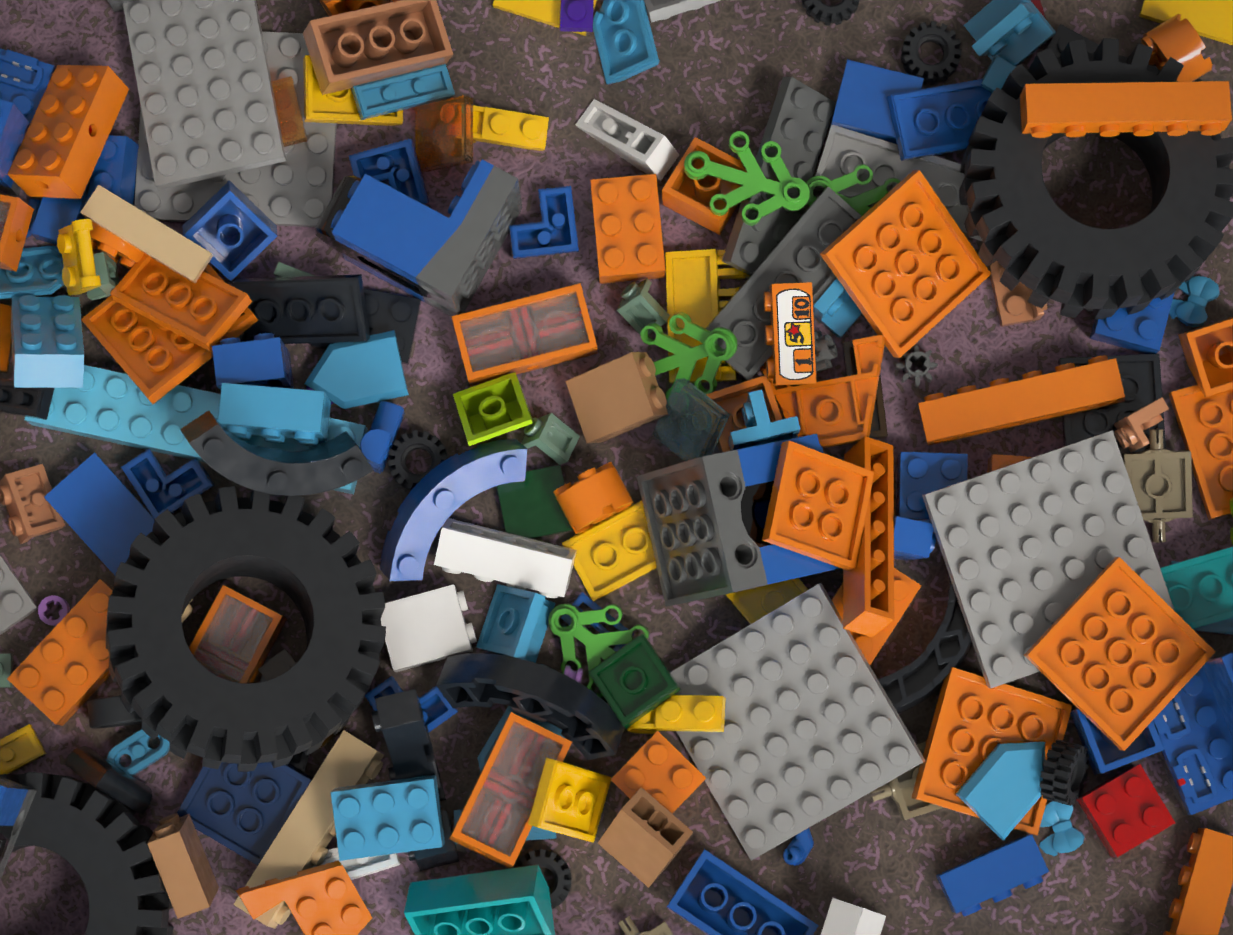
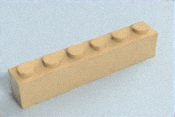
[234,730,384,928]

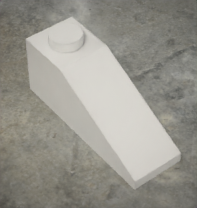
[575,99,679,181]

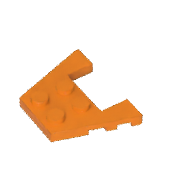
[760,335,885,448]
[236,860,372,935]

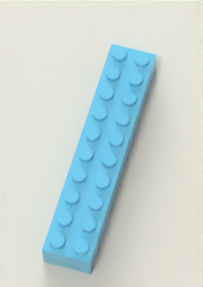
[24,365,369,495]

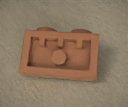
[988,261,1047,327]
[1114,397,1169,452]
[0,464,65,544]

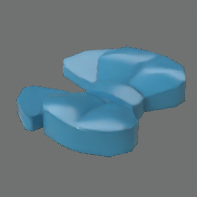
[1169,275,1220,327]
[1039,801,1085,856]

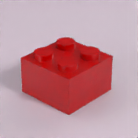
[1077,764,1175,857]

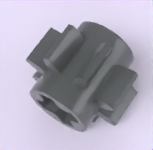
[814,331,837,373]
[895,345,938,388]

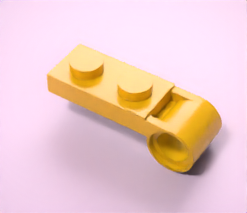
[448,104,549,151]
[627,695,726,734]

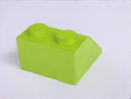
[453,372,533,446]

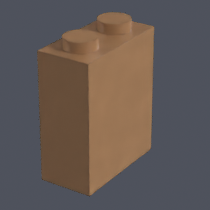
[565,352,668,443]
[598,787,693,888]
[147,813,219,919]

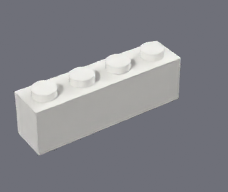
[434,518,577,598]

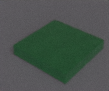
[497,465,573,539]
[588,633,681,728]

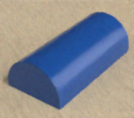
[667,849,819,935]

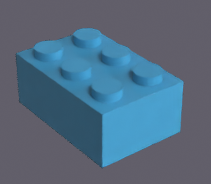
[11,295,84,388]
[218,383,331,446]
[331,775,445,861]

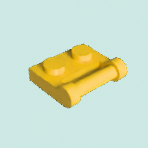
[57,219,101,295]

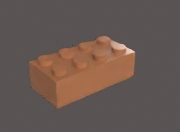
[303,0,453,95]

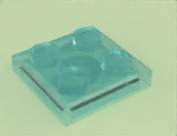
[652,378,730,462]

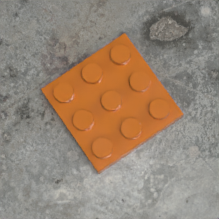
[762,441,874,571]

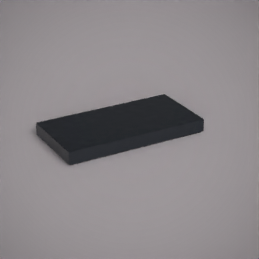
[232,274,370,344]

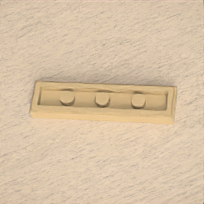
[80,185,213,283]

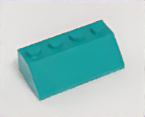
[404,865,555,935]

